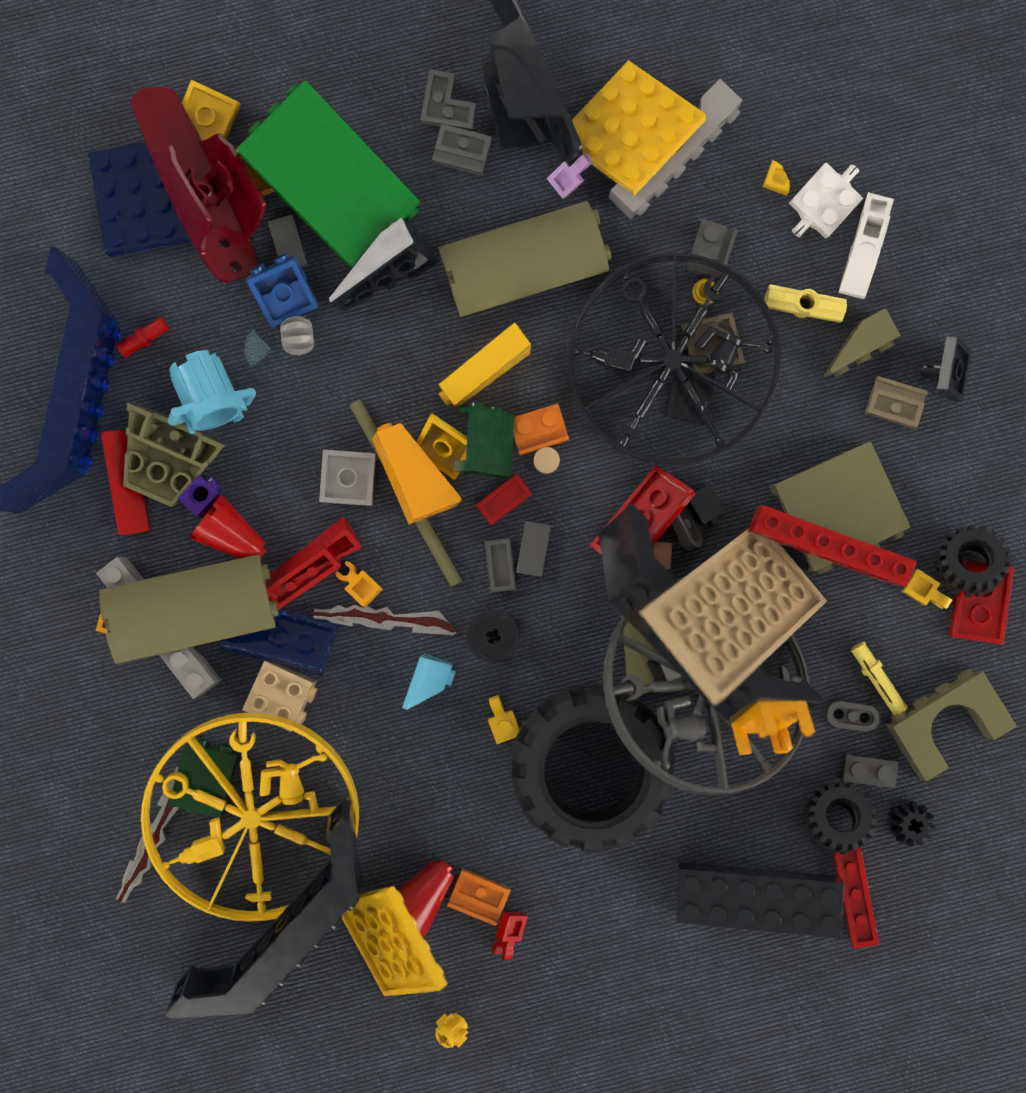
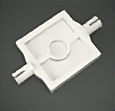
[789,163,863,239]

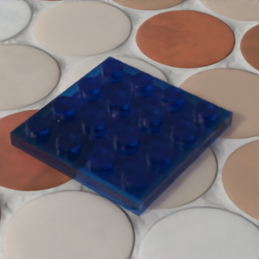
[87,142,191,257]

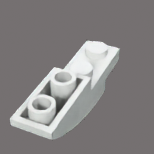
[838,193,894,299]

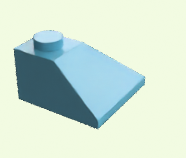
[402,653,456,709]

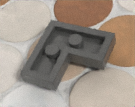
[420,69,476,131]

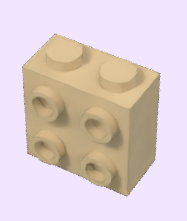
[242,659,318,732]

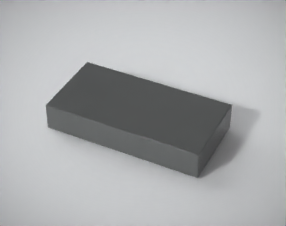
[268,214,308,268]
[516,521,551,577]
[484,538,516,593]

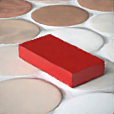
[476,473,532,526]

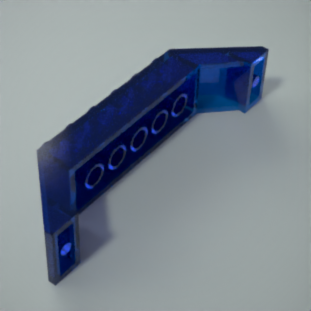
[0,247,121,513]

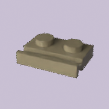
[864,376,928,429]

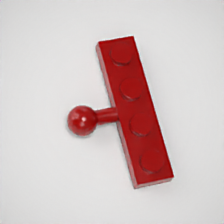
[833,847,879,949]

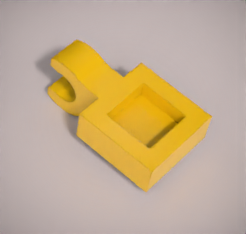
[901,569,952,609]
[488,695,520,744]

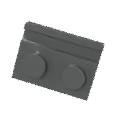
[432,124,492,176]
[685,219,738,280]

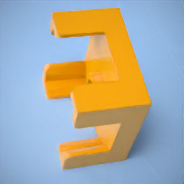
[731,701,815,755]

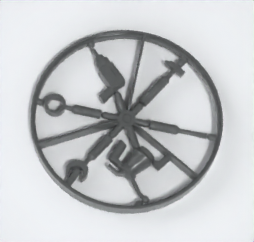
[603,580,810,795]

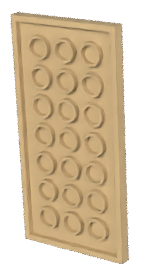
[640,528,827,705]

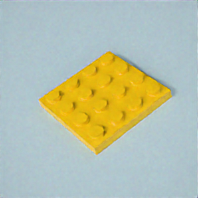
[572,60,706,196]
[342,886,447,996]

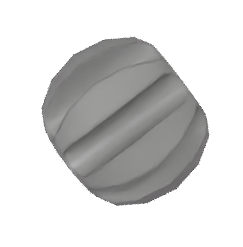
[280,316,314,355]

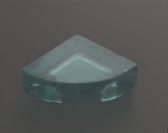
[244,330,272,367]

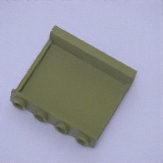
[770,441,911,574]

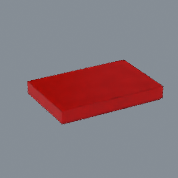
[948,560,1014,645]

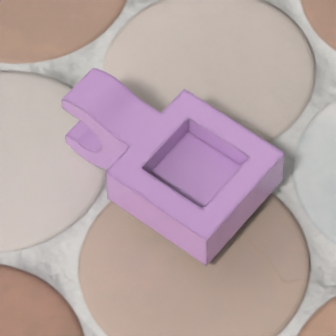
[547,153,593,199]

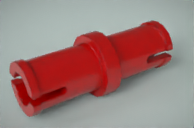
[116,316,170,358]

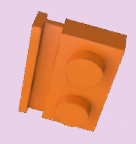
[513,404,569,456]
[447,868,511,926]

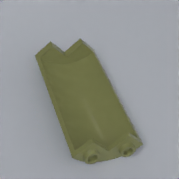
[438,201,612,317]
[99,554,279,664]

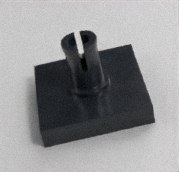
[920,337,971,402]

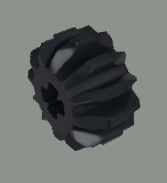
[887,801,936,847]

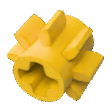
[435,1013,468,1048]

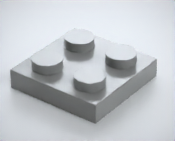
[319,450,376,506]

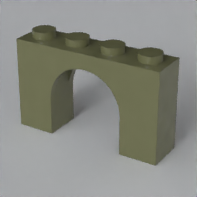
[885,669,1017,782]

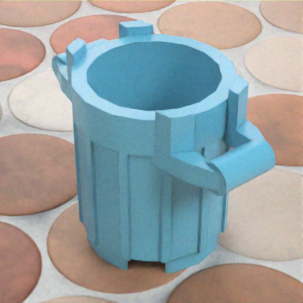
[167,350,256,434]

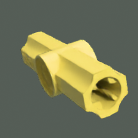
[764,284,847,323]

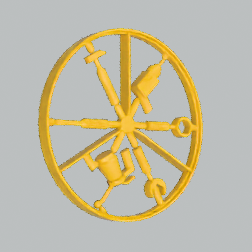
[141,713,359,922]

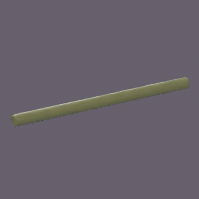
[350,400,462,587]

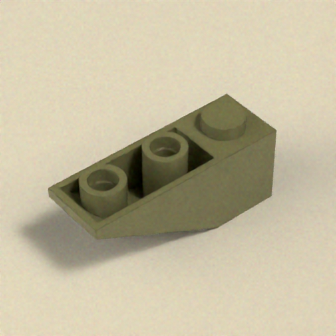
[823,308,901,378]

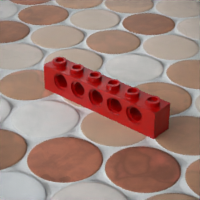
[748,505,917,587]

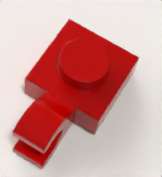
[492,912,528,960]

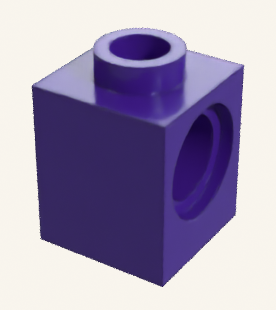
[177,475,224,518]

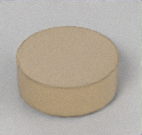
[534,447,560,474]

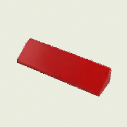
[101,430,150,536]

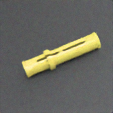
[850,641,908,715]

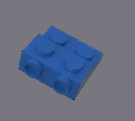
[246,253,319,328]

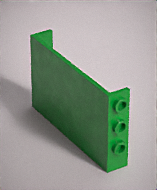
[237,80,420,269]

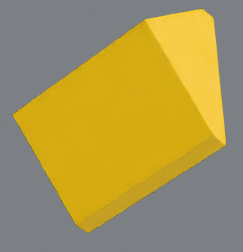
[417,414,467,480]

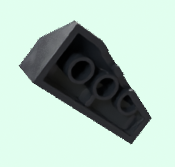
[329,218,439,311]

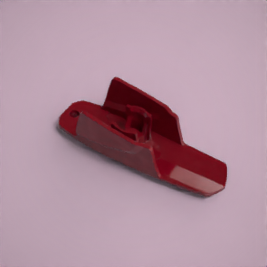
[130,87,266,283]

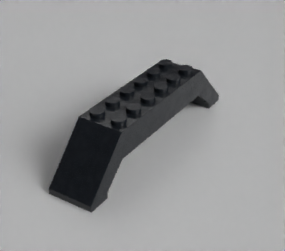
[599,503,824,721]
[165,796,361,1018]

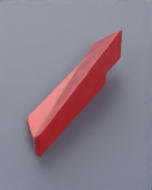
[266,517,362,610]

